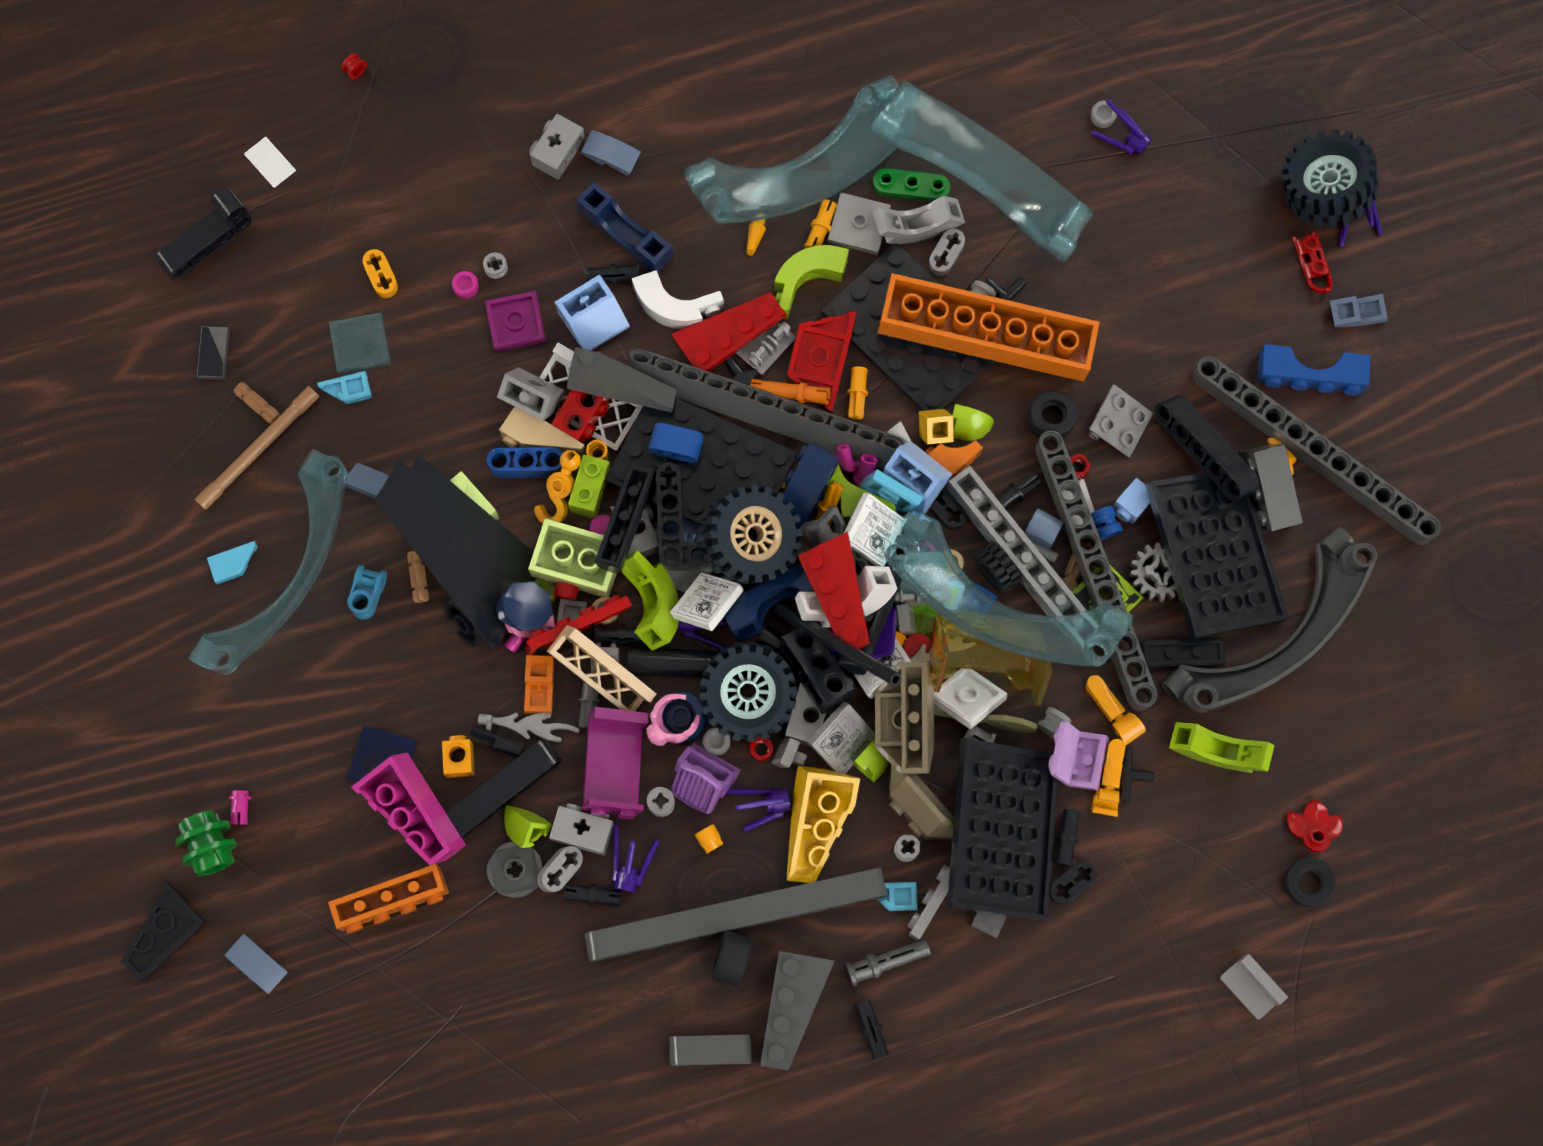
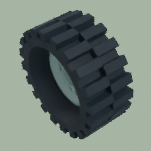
[1282,130,1379,228]
[700,641,797,742]

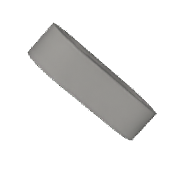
[929,228,965,276]
[537,846,583,892]

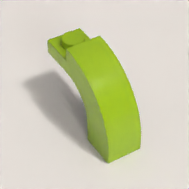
[774,245,849,320]
[622,550,679,651]
[1169,722,1275,773]

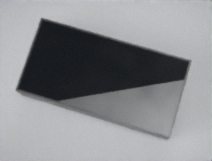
[197,326,230,380]

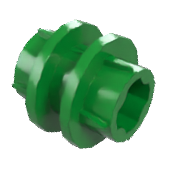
[175,810,237,877]

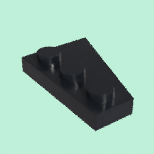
[121,882,206,982]

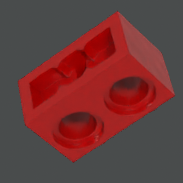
[551,390,610,444]

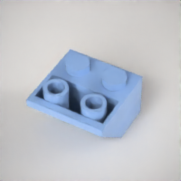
[555,274,630,351]
[883,441,952,516]

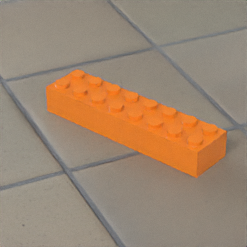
[878,273,1100,382]

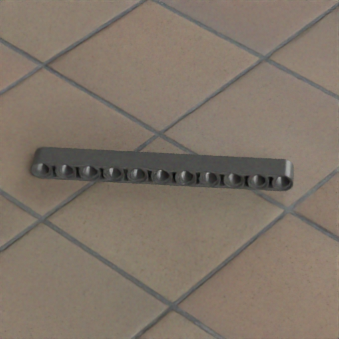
[627,349,904,469]
[1192,356,1441,545]
[1035,430,1157,711]
[584,868,888,962]

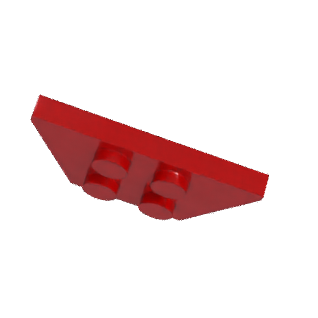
[787,311,857,412]

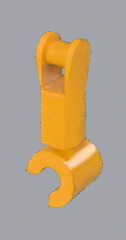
[1085,675,1146,746]
[1091,739,1125,817]

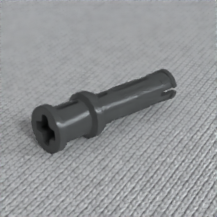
[844,938,931,987]

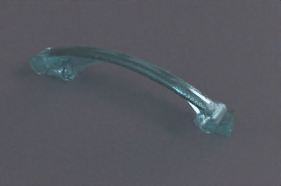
[684,75,916,223]
[870,81,1094,263]
[188,449,348,675]
[885,508,1134,666]

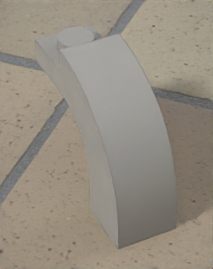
[872,196,965,244]

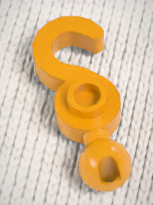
[534,450,581,523]

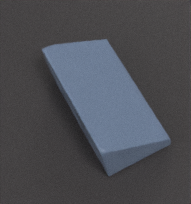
[343,463,389,499]

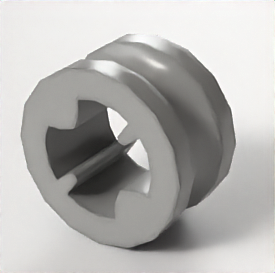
[483,252,508,279]

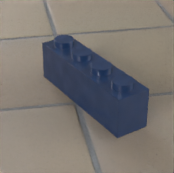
[764,442,842,543]

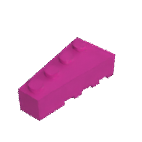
[351,753,466,866]

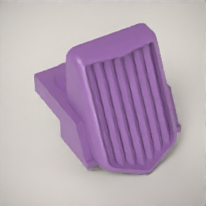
[671,743,741,814]

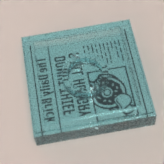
[329,312,391,374]

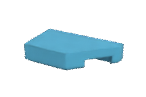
[318,371,372,404]
[207,541,258,585]
[877,882,917,911]

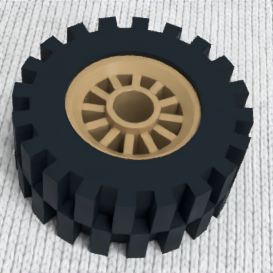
[698,485,803,584]

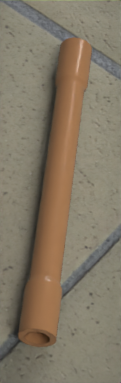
[194,386,319,510]

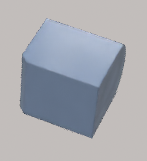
[1025,508,1064,549]

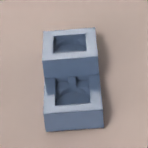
[580,130,641,176]
[1330,294,1388,327]
[224,933,288,994]

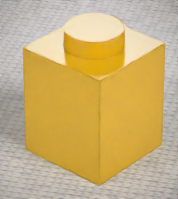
[919,409,954,444]

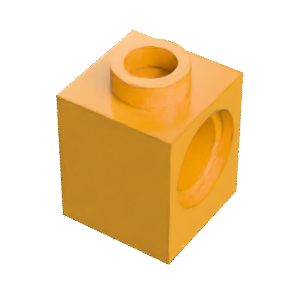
[442,735,475,778]

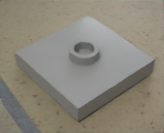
[828,193,891,255]

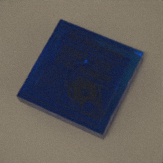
[347,726,418,782]

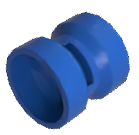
[1091,506,1123,540]

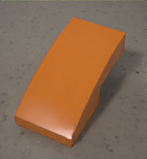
[524,655,554,714]

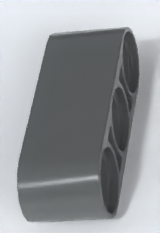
[669,1035,752,1066]

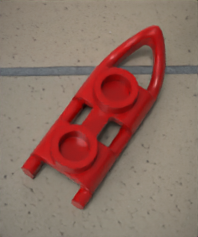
[1292,232,1333,294]

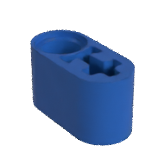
[648,423,704,463]

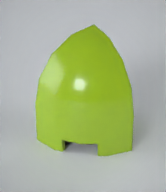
[953,404,994,441]
[854,739,890,783]
[504,805,552,848]

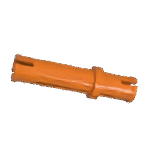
[750,379,830,405]

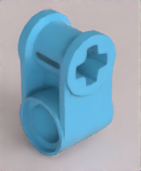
[347,564,387,620]

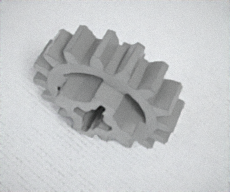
[1129,543,1177,602]

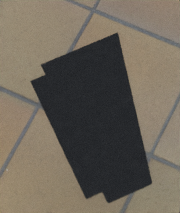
[375,455,535,652]

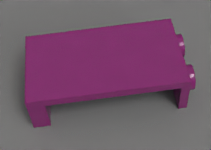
[582,707,649,819]

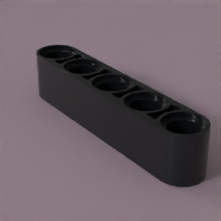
[1154,394,1260,501]
[446,739,562,839]

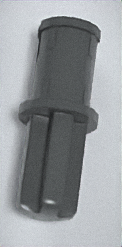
[578,676,601,729]

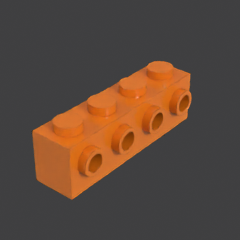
[328,864,449,934]

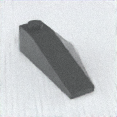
[567,347,677,412]

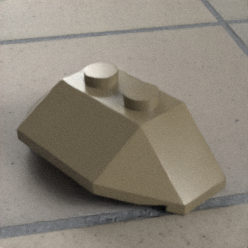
[875,662,934,774]
[889,764,954,841]

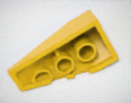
[787,765,860,883]

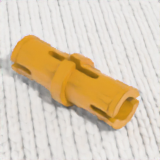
[804,199,837,249]

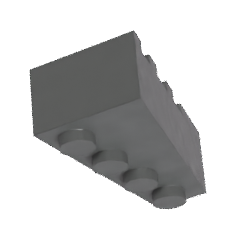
[760,951,835,1071]

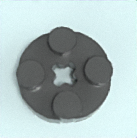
[487,842,543,898]

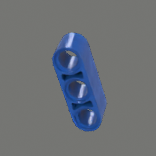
[486,447,563,478]

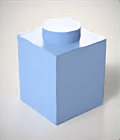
[1113,477,1151,525]

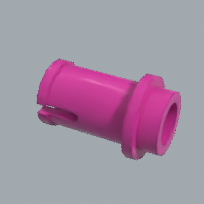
[853,453,878,487]
[228,790,251,825]

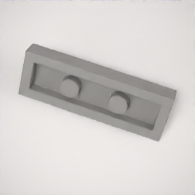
[907,864,950,941]

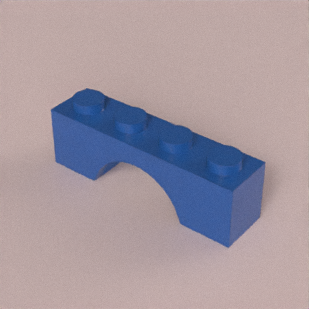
[1257,344,1371,396]

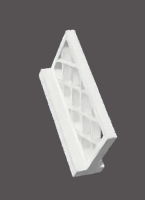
[539,343,643,452]

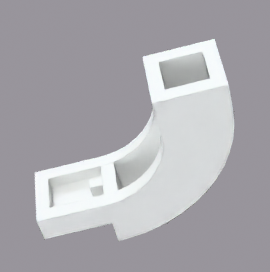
[632,270,724,330]
[795,566,897,627]

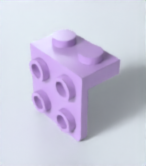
[1049,721,1109,791]

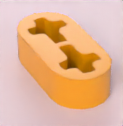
[362,249,398,298]

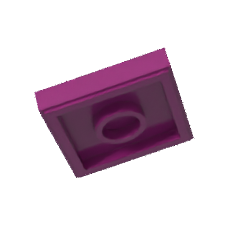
[484,291,547,352]

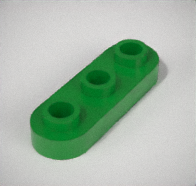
[873,168,950,202]

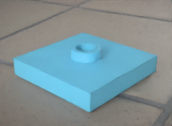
[858,469,923,514]

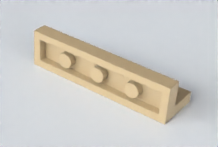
[547,625,656,711]

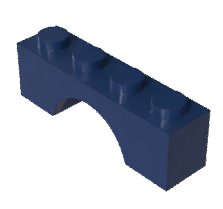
[576,181,673,273]
[724,562,815,643]

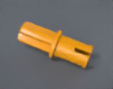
[847,366,868,420]
[815,481,844,527]

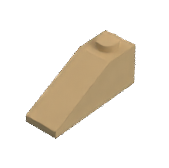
[499,407,586,456]

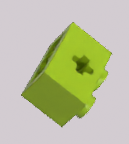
[568,454,611,519]

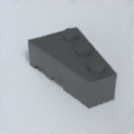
[1238,443,1303,531]

